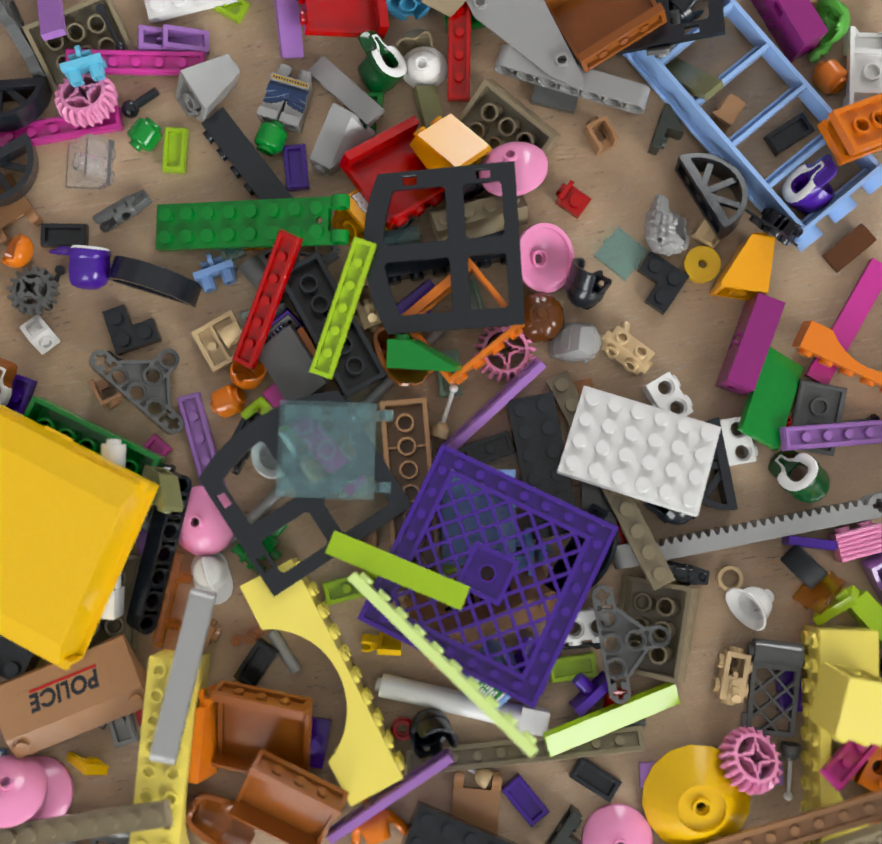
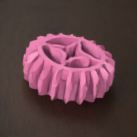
[54,73,118,129]
[474,326,536,383]
[717,727,784,795]

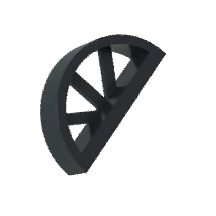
[0,77,52,132]
[0,133,39,207]
[675,153,748,240]
[107,256,202,307]
[701,417,738,510]
[543,503,619,593]

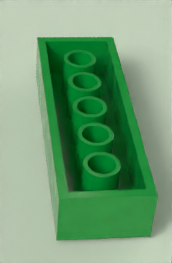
[23,396,168,476]

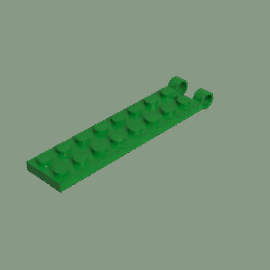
[156,194,350,251]

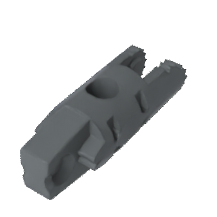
[92,189,152,233]

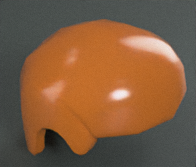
[1,233,34,268]
[229,361,267,390]

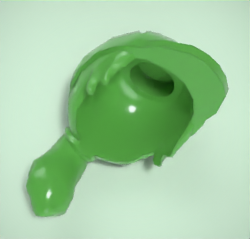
[807,0,851,63]

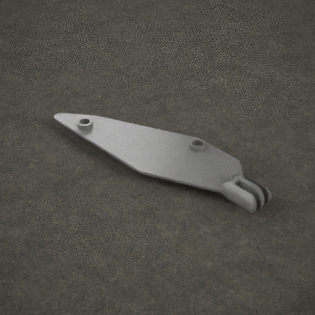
[466,0,585,89]

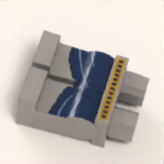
[256,63,314,134]

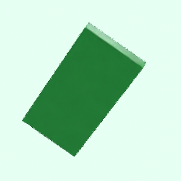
[737,347,803,450]

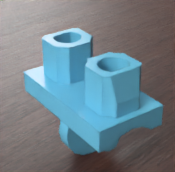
[59,45,107,87]

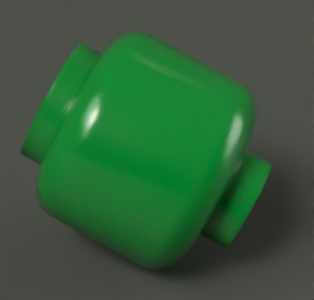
[127,117,162,152]
[254,120,288,156]

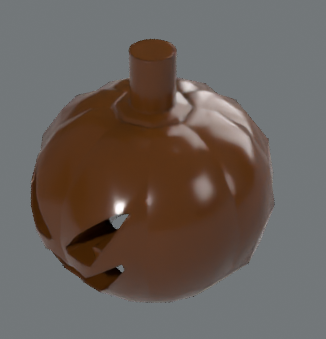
[522,293,565,343]

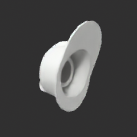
[191,552,233,605]

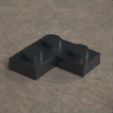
[637,251,689,315]
[102,304,162,356]

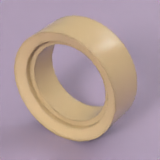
[715,565,743,591]

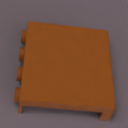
[544,0,667,73]
[211,679,313,775]
[228,749,349,844]

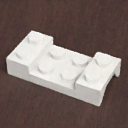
[843,26,882,107]

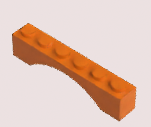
[792,320,882,393]

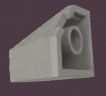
[175,54,240,121]
[309,103,376,176]

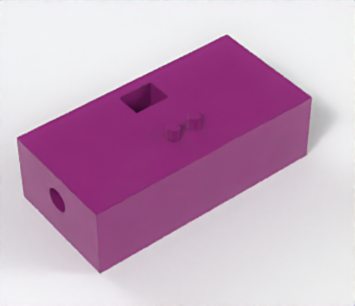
[751,0,828,62]
[715,293,786,396]

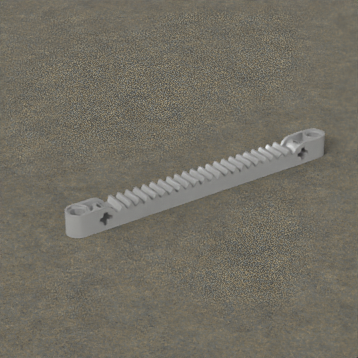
[613,491,882,570]

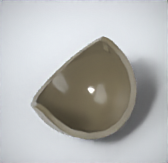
[396,29,433,58]

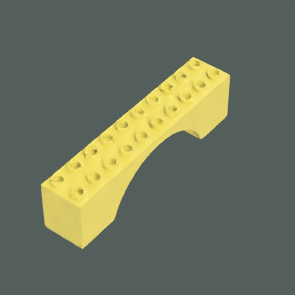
[240,557,406,806]
[800,624,879,844]
[129,649,211,844]
[809,662,882,748]

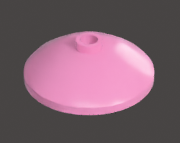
[478,142,548,196]
[520,223,574,293]
[178,486,235,556]
[0,754,48,828]
[3,756,74,821]
[581,803,653,844]

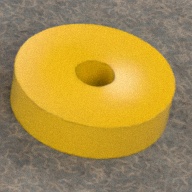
[682,246,721,284]

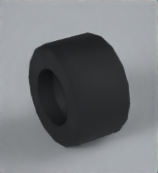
[780,545,828,589]

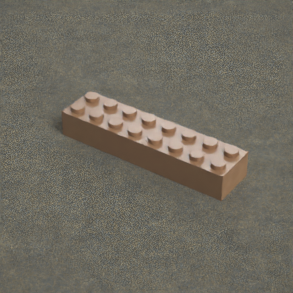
[379,397,441,591]

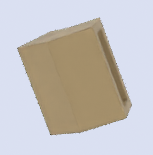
[690,217,720,249]

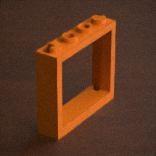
[402,258,525,385]

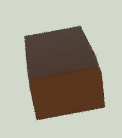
[822,224,877,273]

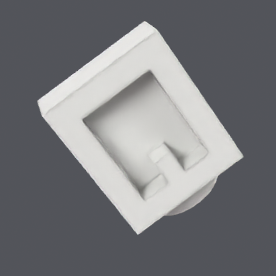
[19,314,60,354]

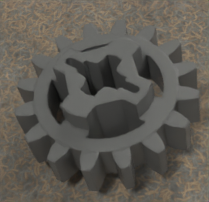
[7,266,60,316]

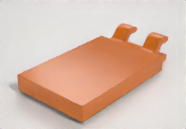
[189,684,218,784]

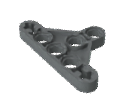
[0,0,48,79]
[89,349,184,435]
[591,584,671,704]

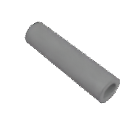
[267,630,301,675]

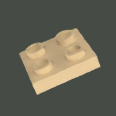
[191,310,243,373]

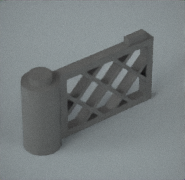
[240,245,340,304]
[740,638,804,738]

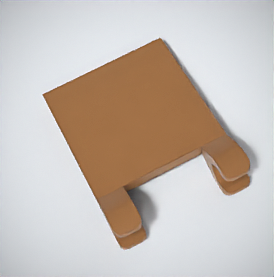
[0,173,43,247]
[451,771,502,834]

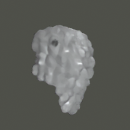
[644,194,690,256]

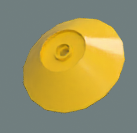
[642,745,751,844]

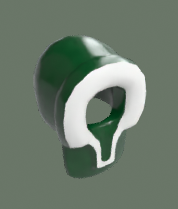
[357,30,407,94]
[768,450,830,503]

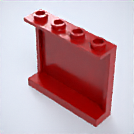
[297,0,389,39]
[339,115,445,230]

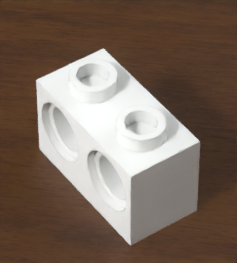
[641,372,694,416]
[720,416,758,466]
[565,606,610,646]

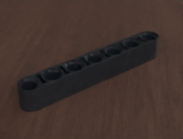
[126,471,192,635]

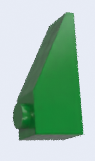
[387,334,462,372]

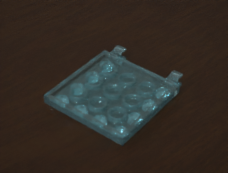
[276,400,393,500]

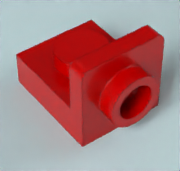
[556,180,591,219]

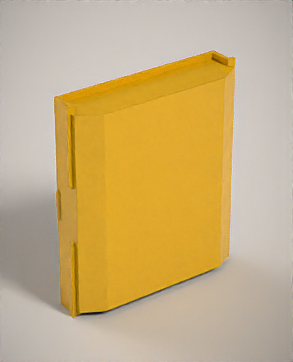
[0,404,160,671]

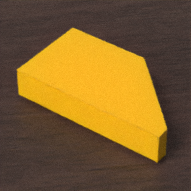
[66,751,109,775]

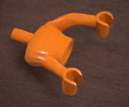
[351,797,407,844]

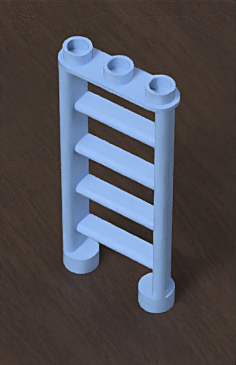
[622,0,882,252]

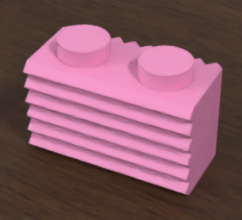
[828,519,882,562]

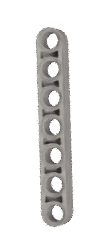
[494,44,650,114]
[149,588,217,765]

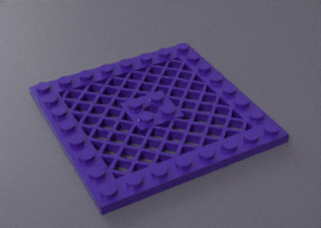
[357,444,619,708]

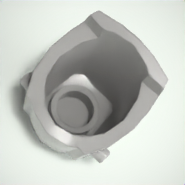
[549,322,601,364]

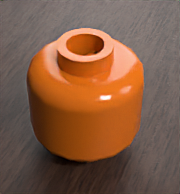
[812,59,848,94]
[210,384,246,418]

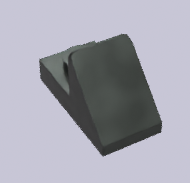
[647,103,685,156]
[545,804,583,844]

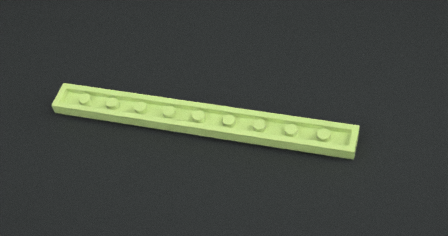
[348,572,538,758]

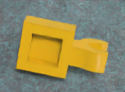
[361,630,402,656]

